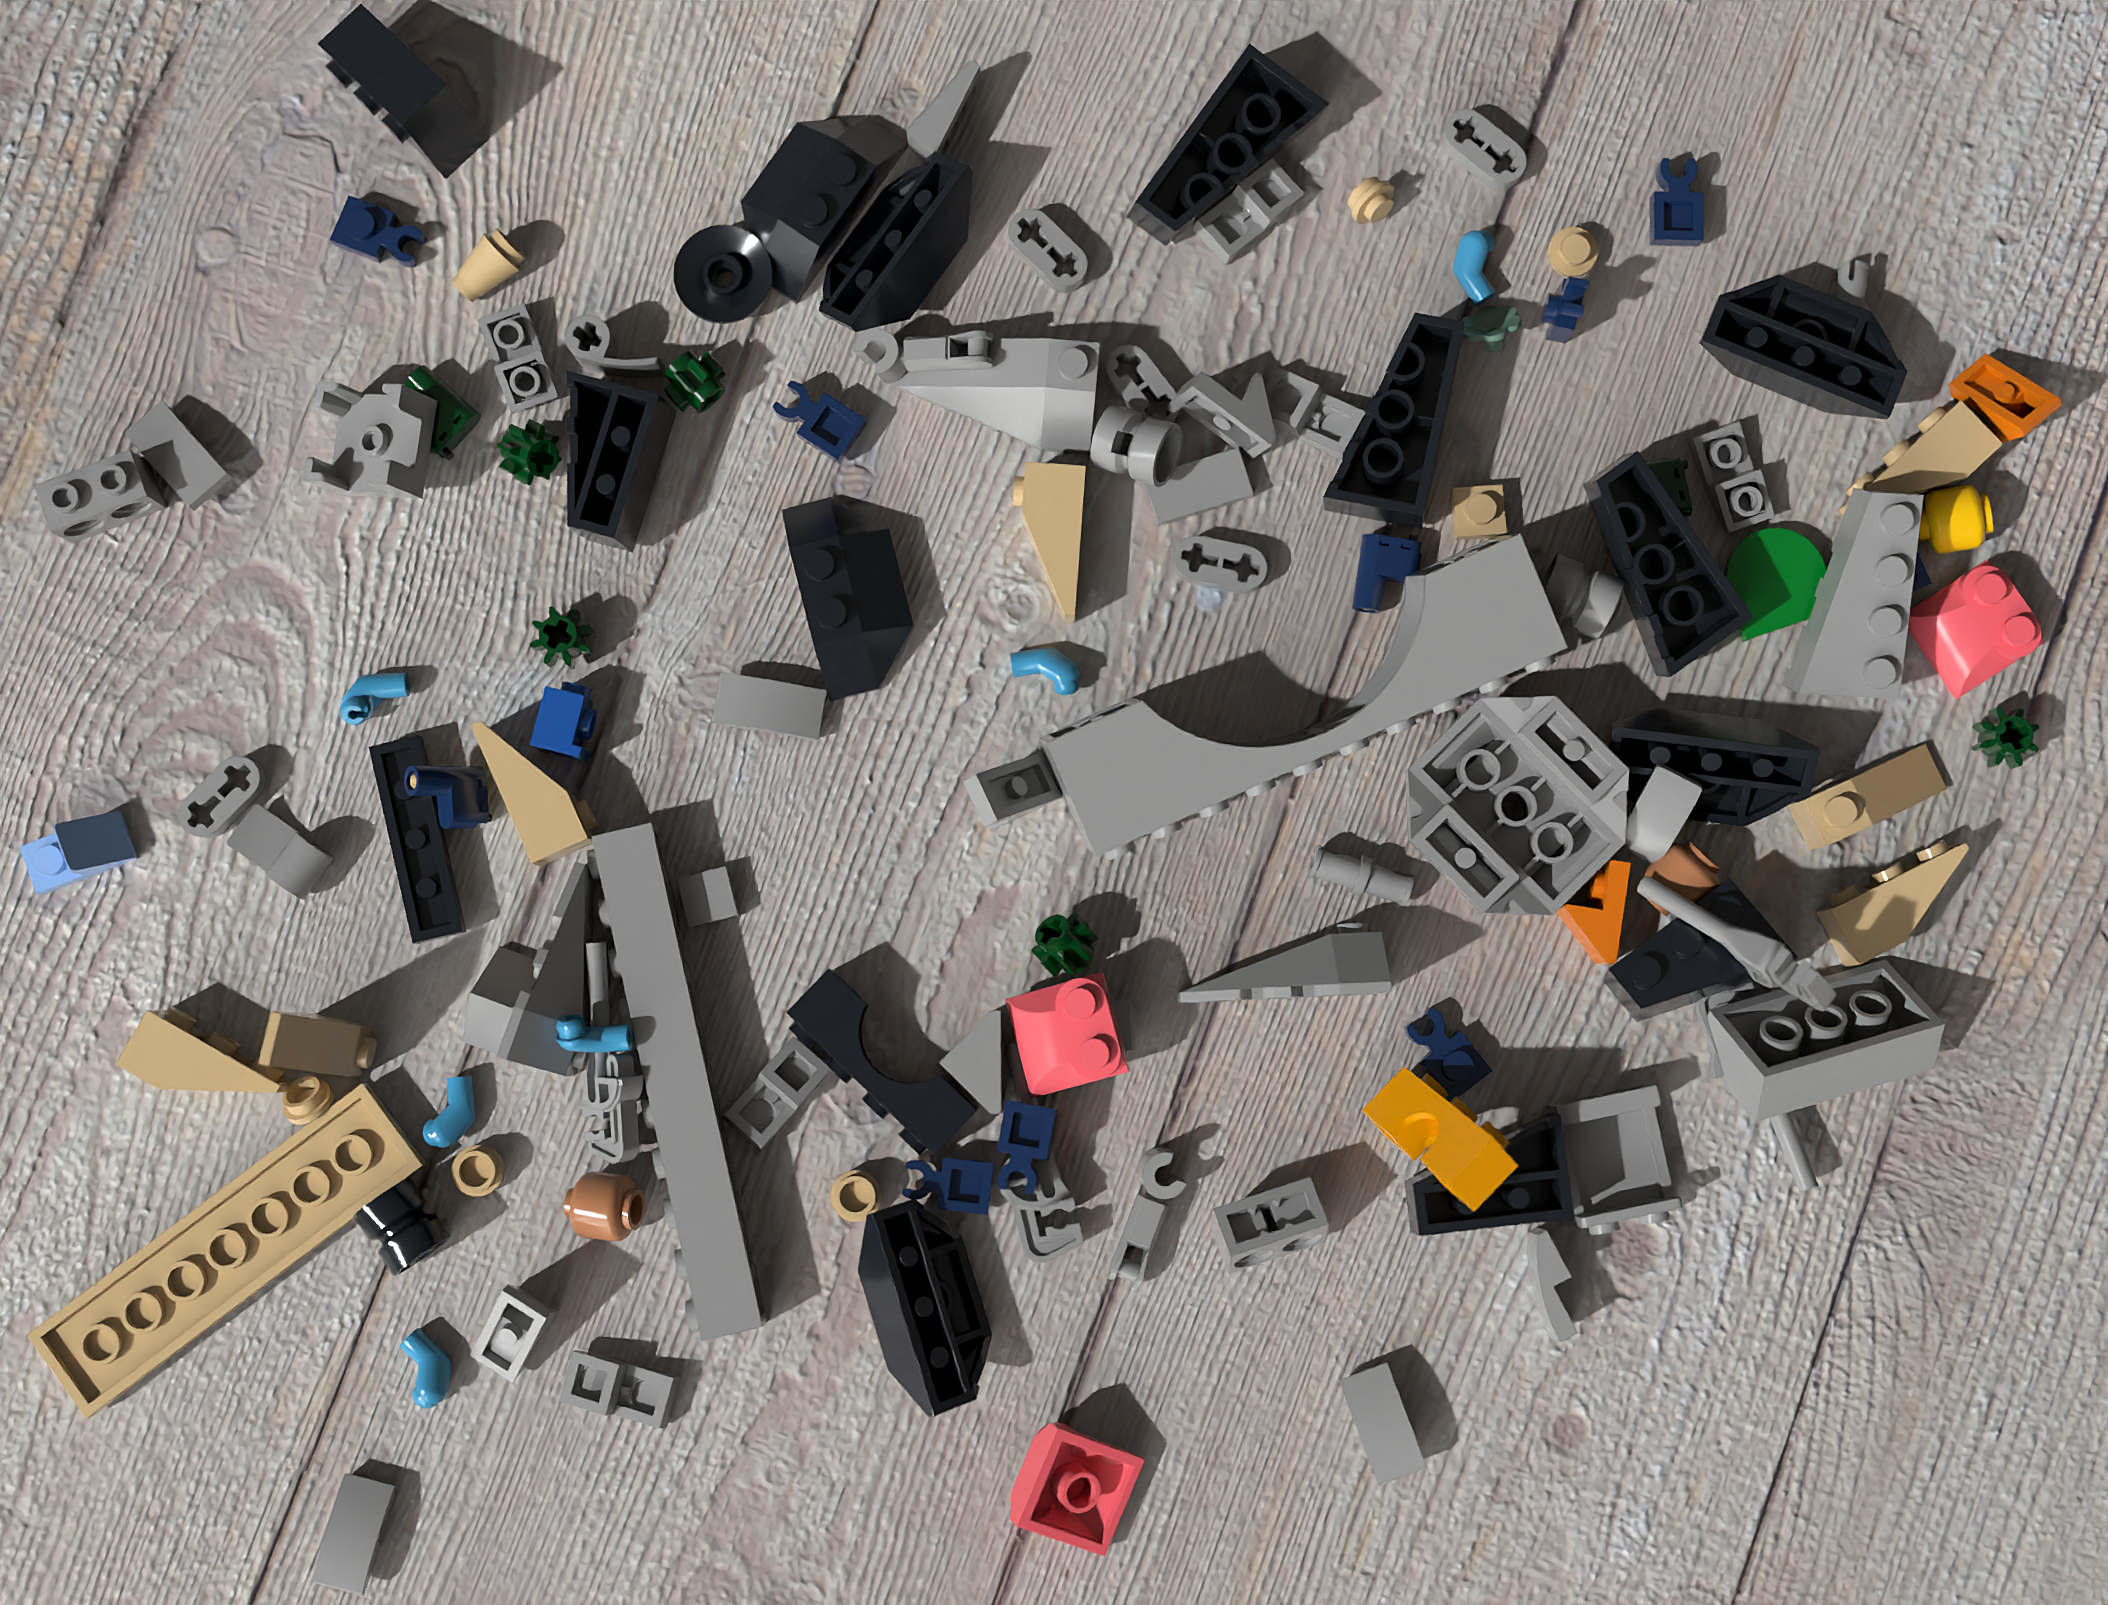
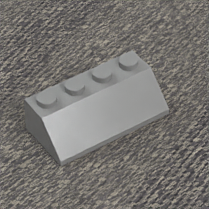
[1708,959,1945,1122]

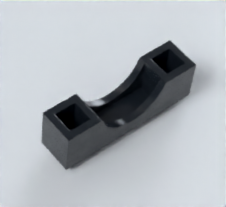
[786,968,978,1156]

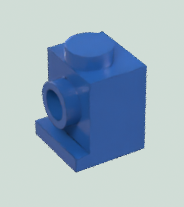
[530,681,597,762]

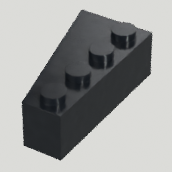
[1126,43,1329,246]
[1323,312,1465,529]
[1583,451,1754,677]

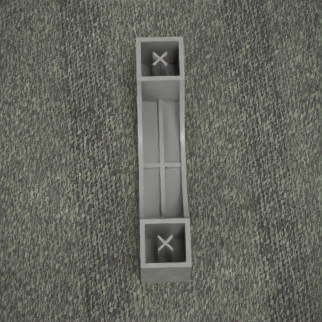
[1039,534,1568,860]

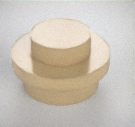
[1348,176,1395,224]
[1547,227,1598,277]
[282,1076,334,1125]
[452,1145,504,1197]
[830,1170,882,1222]

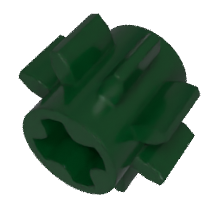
[664,351,726,413]
[497,419,562,485]
[530,606,594,670]
[1972,707,2039,769]
[1031,912,1098,977]

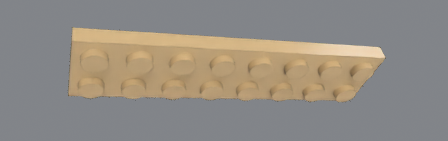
[27,1083,427,1419]

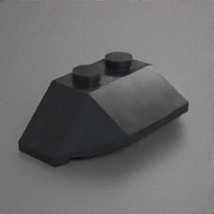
[741,117,908,305]
[819,152,973,332]
[1699,275,1908,420]
[782,498,914,702]
[1608,707,1820,827]
[858,1199,992,1417]

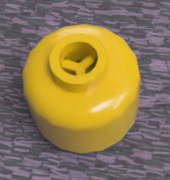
[1919,484,1993,554]

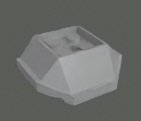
[1405,696,1629,916]

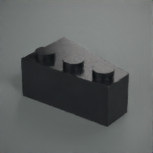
[317,4,488,179]
[567,371,677,552]
[1605,878,1798,1022]
[1404,1113,1574,1236]

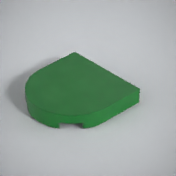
[1724,528,1827,642]

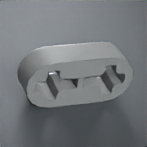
[1441,109,1527,191]
[1008,208,1088,293]
[1105,345,1180,423]
[1173,536,1267,594]
[178,755,267,839]

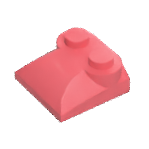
[1908,560,2044,699]
[1005,972,1130,1098]
[1010,1422,1145,1556]

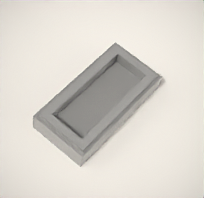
[1144,448,1254,527]

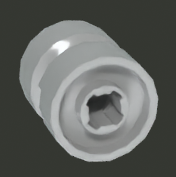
[1091,404,1183,487]
[1541,552,1624,639]

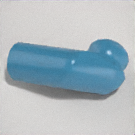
[1452,230,1496,307]
[1010,647,1081,695]
[340,672,410,725]
[556,1014,634,1053]
[423,1076,476,1148]
[400,1328,451,1408]

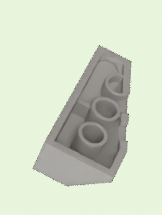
[897,338,1100,455]
[496,862,594,1076]
[1177,923,1392,1004]

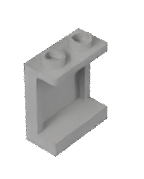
[1547,1085,1683,1235]

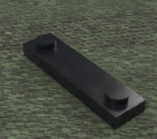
[369,735,466,944]

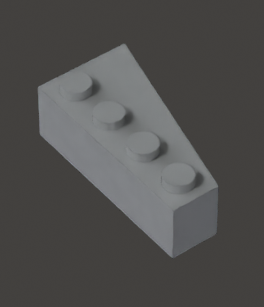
[1782,488,1924,699]

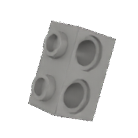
[34,449,166,544]
[1211,1177,1329,1274]

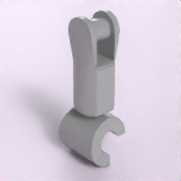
[853,328,993,384]
[1107,1147,1187,1289]

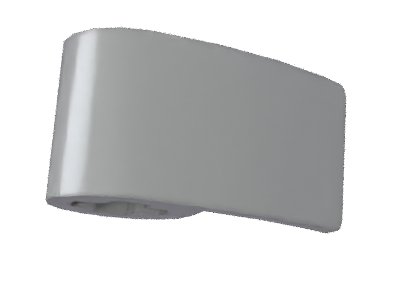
[565,314,666,378]
[1621,763,1702,863]
[227,804,334,900]

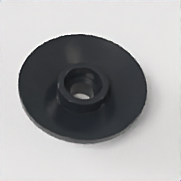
[673,225,773,324]

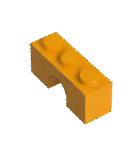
[1362,1067,1518,1211]

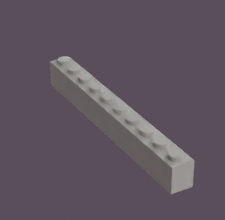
[587,823,768,1341]

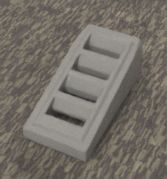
[906,59,981,161]

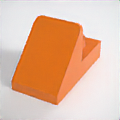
[1949,353,2062,443]
[1557,860,1631,965]

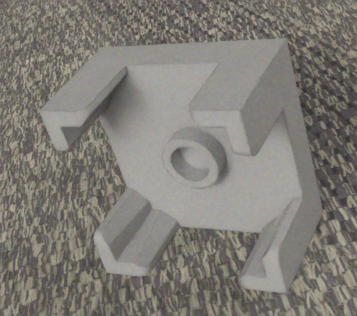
[303,382,437,499]

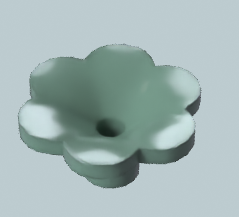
[1461,306,1522,353]

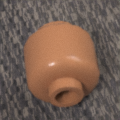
[1643,841,1720,917]
[564,1171,645,1242]

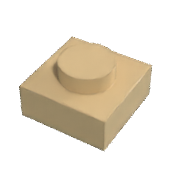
[1450,484,1507,541]

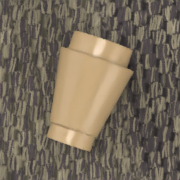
[451,228,526,302]

